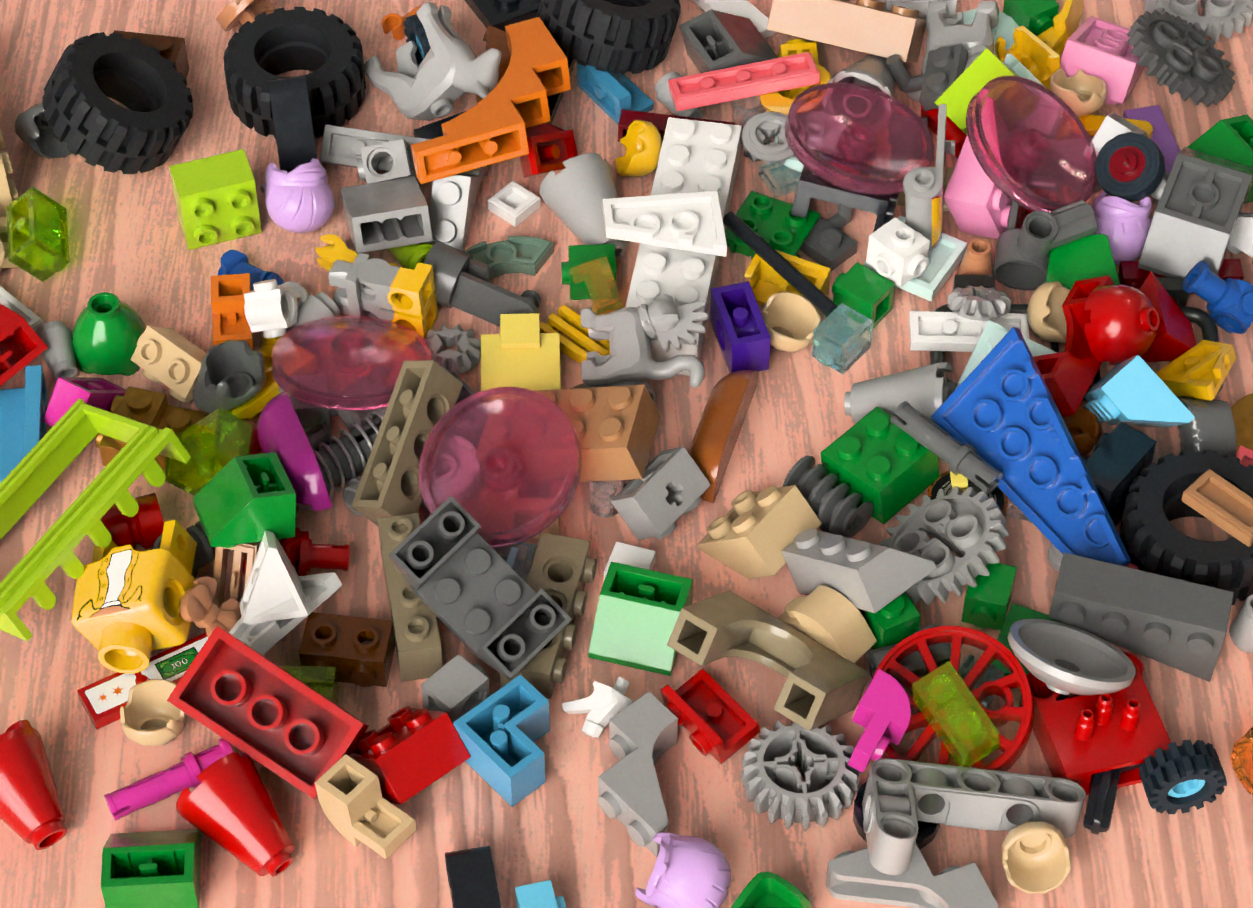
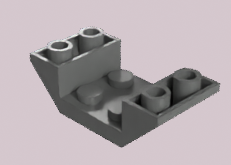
[1138,147,1253,278]
[389,496,572,680]

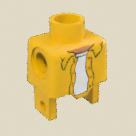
[71,519,197,674]

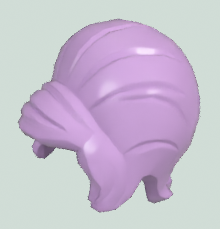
[260,158,335,233]
[1092,191,1153,265]
[635,833,731,908]

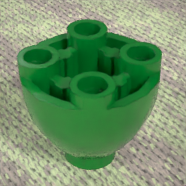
[72,292,146,376]

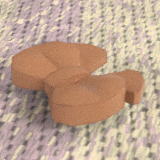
[179,576,241,638]

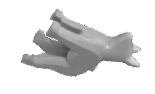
[364,2,502,121]

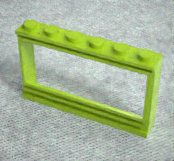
[0,398,191,642]

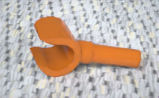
[382,6,420,40]

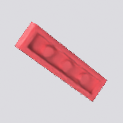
[668,52,820,111]

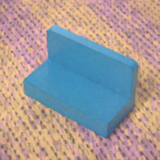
[577,63,653,124]

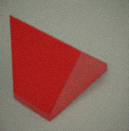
[519,122,578,178]
[1139,271,1197,362]

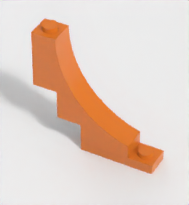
[411,17,571,184]

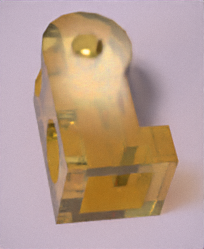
[569,256,624,315]

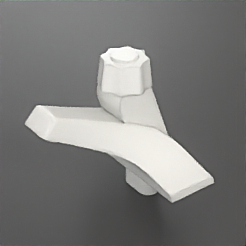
[562,676,634,738]

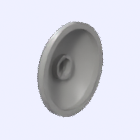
[1007,619,1136,695]

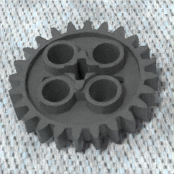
[1127,10,1235,107]

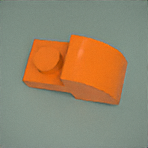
[211,273,255,350]

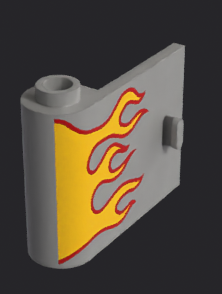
[903,104,955,251]

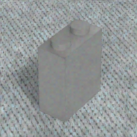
[340,176,433,254]

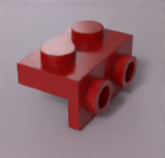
[660,669,760,764]

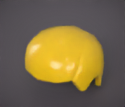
[614,120,662,177]

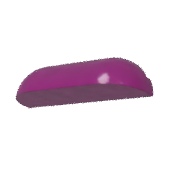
[257,391,332,511]

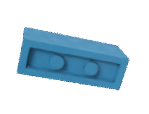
[0,365,48,483]

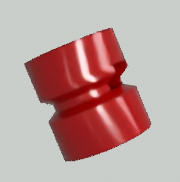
[100,493,164,550]

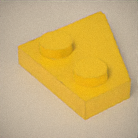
[1156,340,1236,401]

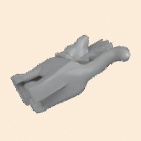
[907,1,999,102]
[581,294,709,388]

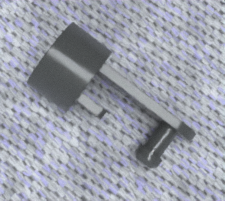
[992,167,1061,291]
[424,241,541,326]

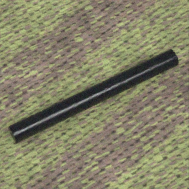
[723,211,838,318]

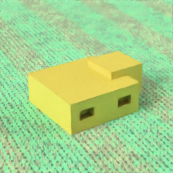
[481,313,561,414]

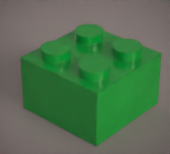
[821,406,940,524]

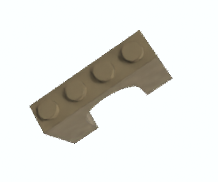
[667,590,870,731]

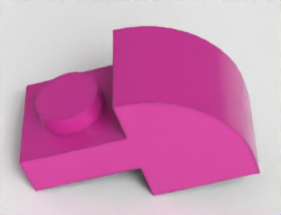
[847,669,911,773]

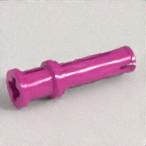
[104,738,233,821]

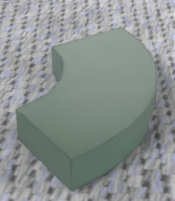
[464,236,554,282]

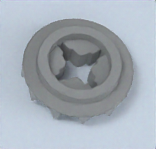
[742,112,802,166]
[948,285,1011,321]
[419,324,481,375]

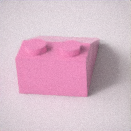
[1060,16,1145,105]
[943,98,1013,240]

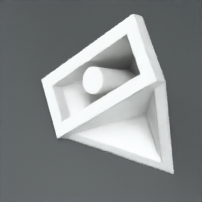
[239,530,309,625]

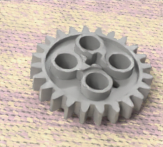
[1142,0,1253,42]
[879,486,1009,605]

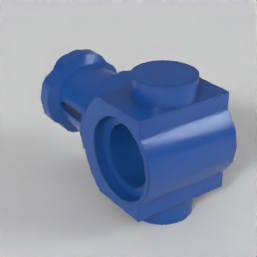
[1182,261,1253,334]

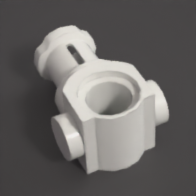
[244,279,308,338]

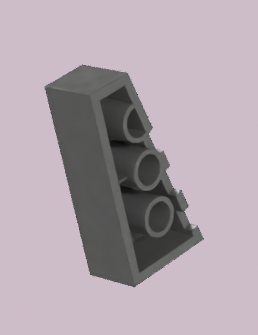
[1048,552,1234,682]

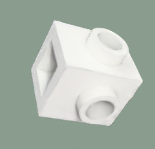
[866,217,930,287]

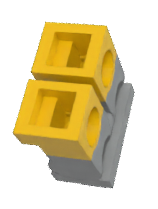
[328,253,439,343]

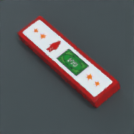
[77,633,208,730]

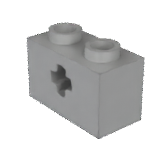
[610,446,711,540]

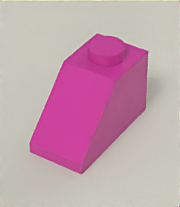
[42,377,127,437]

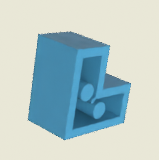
[453,674,550,807]

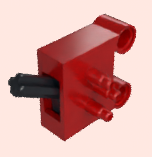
[1019,652,1172,834]

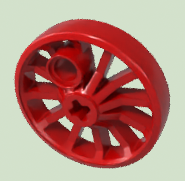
[872,626,1034,772]

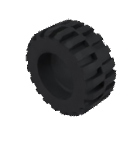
[537,0,681,74]
[223,7,366,139]
[42,32,194,174]
[1119,450,1253,605]

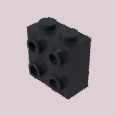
[1082,422,1156,527]

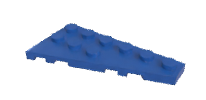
[931,327,1131,567]

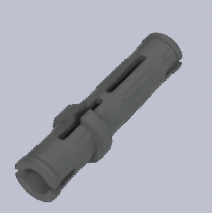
[890,401,1003,494]

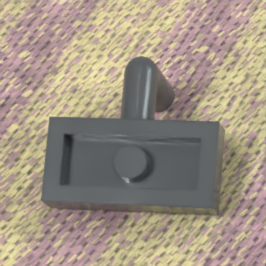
[886,43,968,111]
[800,204,857,271]

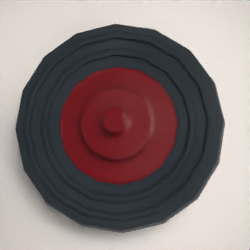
[1095,132,1165,202]

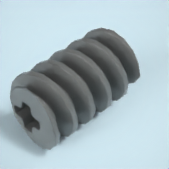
[783,456,874,538]

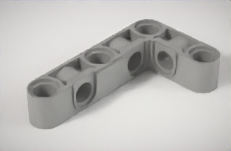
[862,758,1086,875]

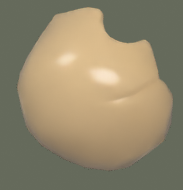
[1050,69,1107,117]
[1027,281,1070,343]
[761,291,820,353]
[120,679,187,746]
[1001,821,1071,894]

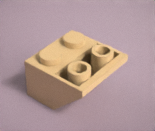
[697,485,822,579]

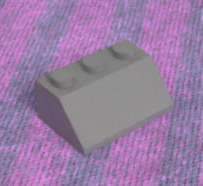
[781,529,937,613]

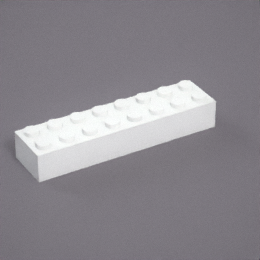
[625,117,742,376]

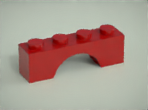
[1033,275,1114,417]

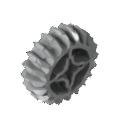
[741,720,860,832]

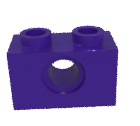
[710,281,771,373]

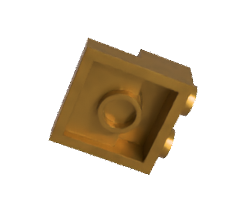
[95,386,207,483]

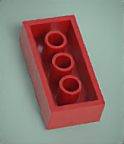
[167,626,369,799]

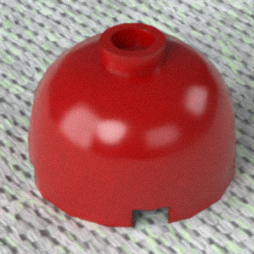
[1084,285,1160,365]

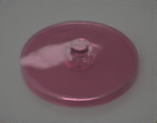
[966,76,1098,212]
[785,83,934,195]
[272,316,432,410]
[418,387,582,547]

